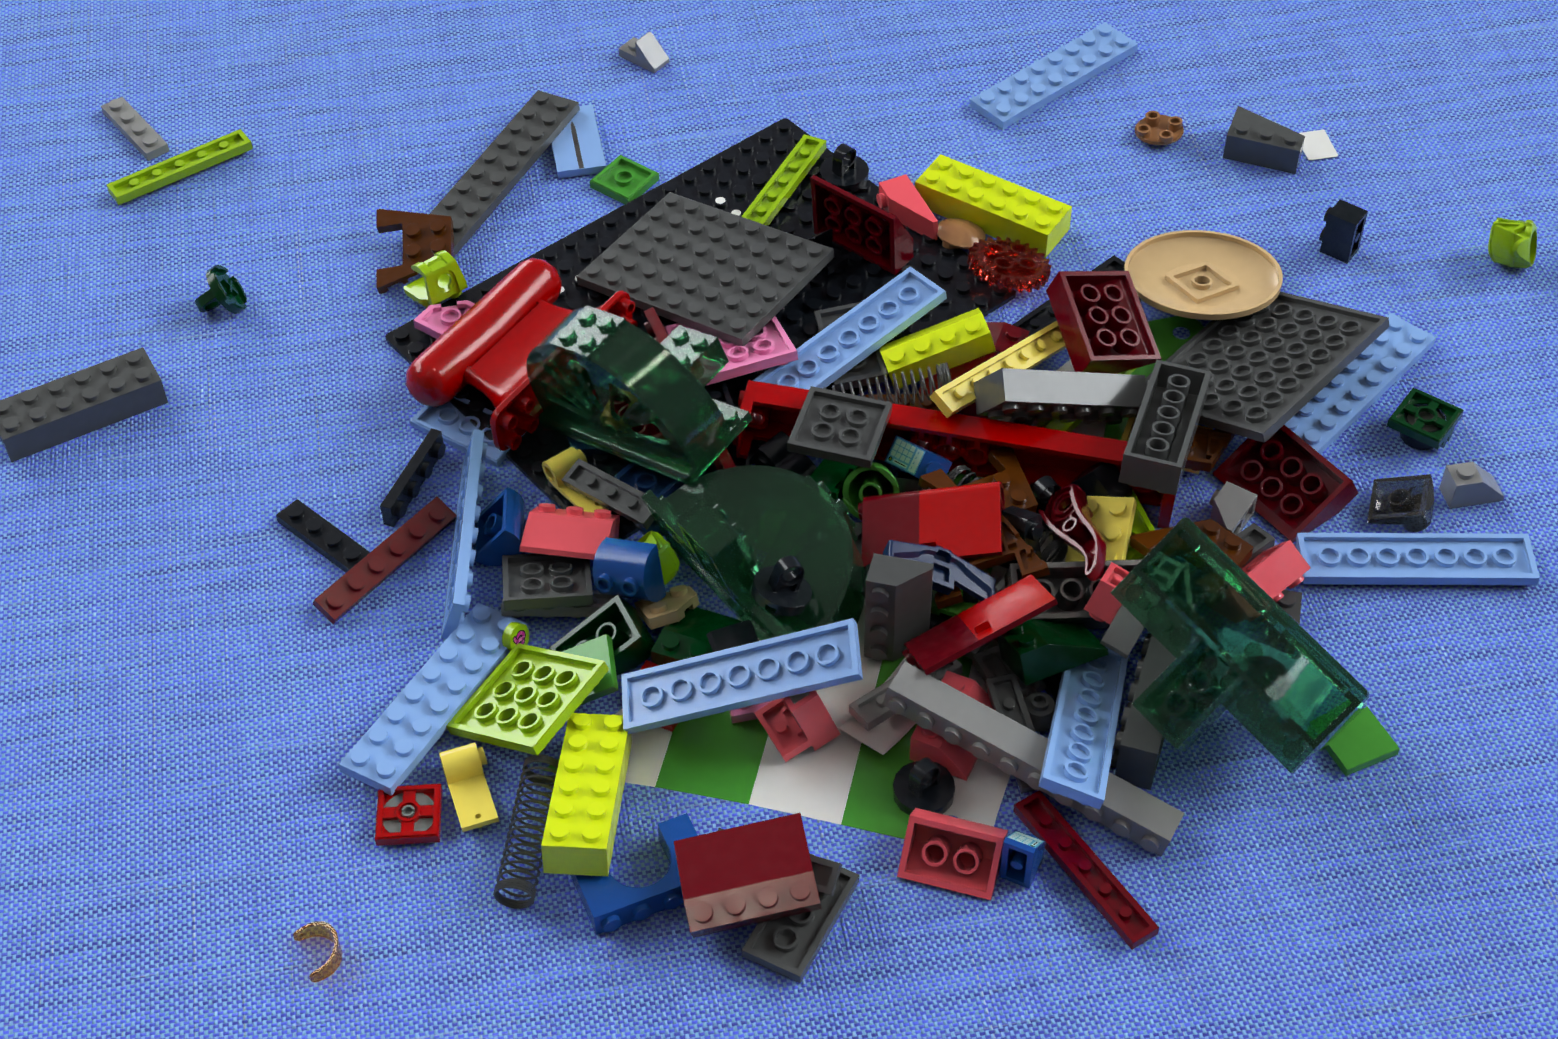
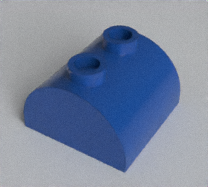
[473,487,527,566]
[593,537,666,602]

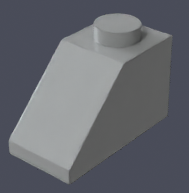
[1439,462,1504,509]
[1210,481,1258,535]

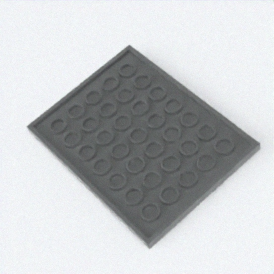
[576,192,835,346]
[1145,292,1390,443]

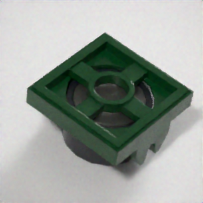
[1387,387,1464,450]

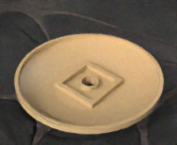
[1124,230,1283,320]

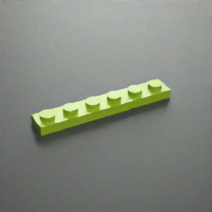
[106,129,253,205]
[741,134,826,226]

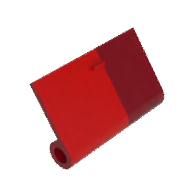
[858,481,1005,570]
[902,574,1058,675]

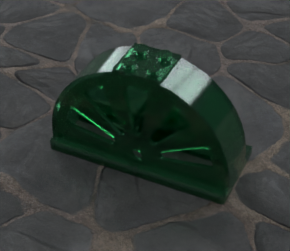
[526,305,753,484]
[641,465,865,641]
[1110,518,1369,773]

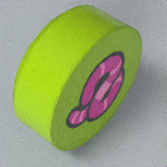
[502,622,530,651]

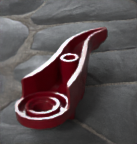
[1038,484,1106,581]

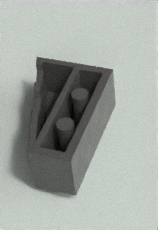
[1223,106,1305,174]

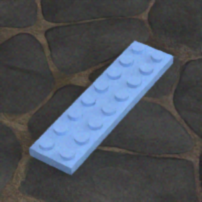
[970,22,1138,129]
[753,267,947,390]
[1284,313,1436,454]
[441,429,488,639]
[1295,533,1540,585]
[339,602,528,796]
[621,618,863,735]
[1038,647,1128,810]

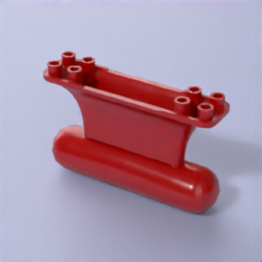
[406,258,638,451]

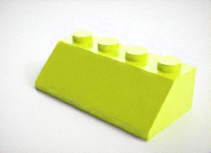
[879,308,996,389]

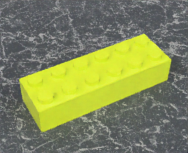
[915,154,1072,258]
[541,713,632,876]

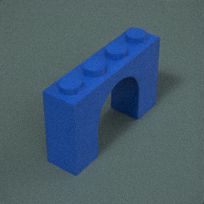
[570,813,698,935]

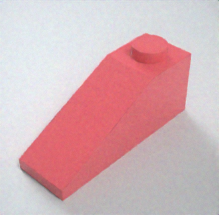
[876,174,938,240]

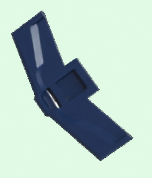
[882,540,996,601]

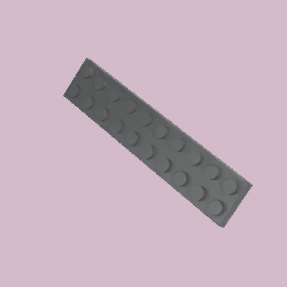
[430,90,580,257]

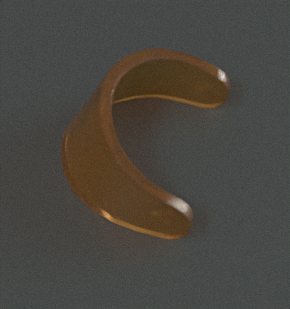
[293,921,342,982]

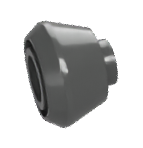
[1024,692,1055,732]

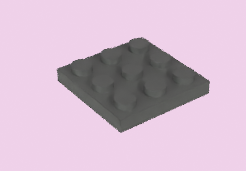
[787,386,893,469]
[502,553,593,612]

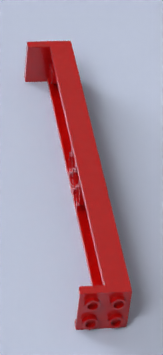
[732,380,1176,528]

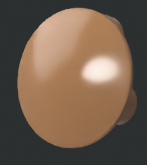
[1135,111,1184,145]
[937,218,986,251]

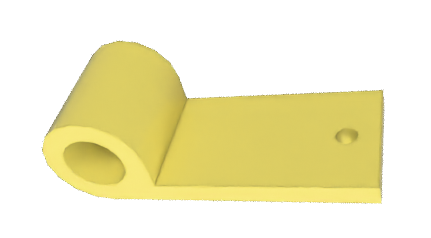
[542,447,608,512]
[439,742,499,832]

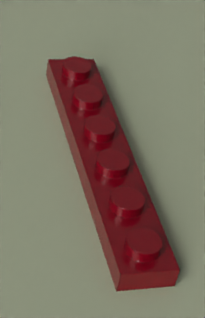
[313,497,457,624]
[1013,790,1159,950]

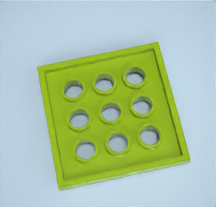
[446,643,609,756]

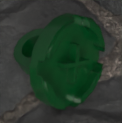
[195,265,247,314]

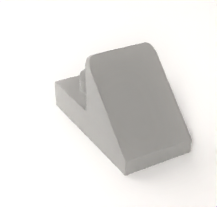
[619,32,669,74]

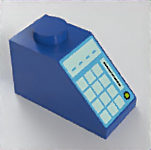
[884,435,952,478]
[999,830,1046,889]

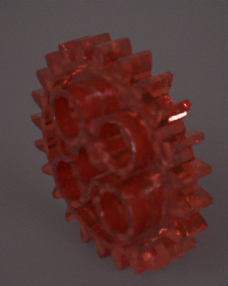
[967,236,1051,293]

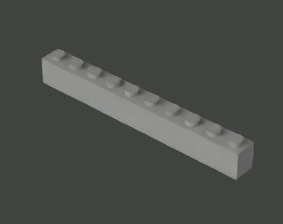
[882,661,1184,856]

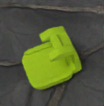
[403,250,468,308]

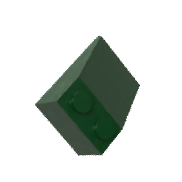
[549,594,655,675]
[651,607,742,665]
[997,619,1109,685]

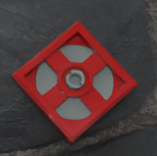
[375,784,442,846]

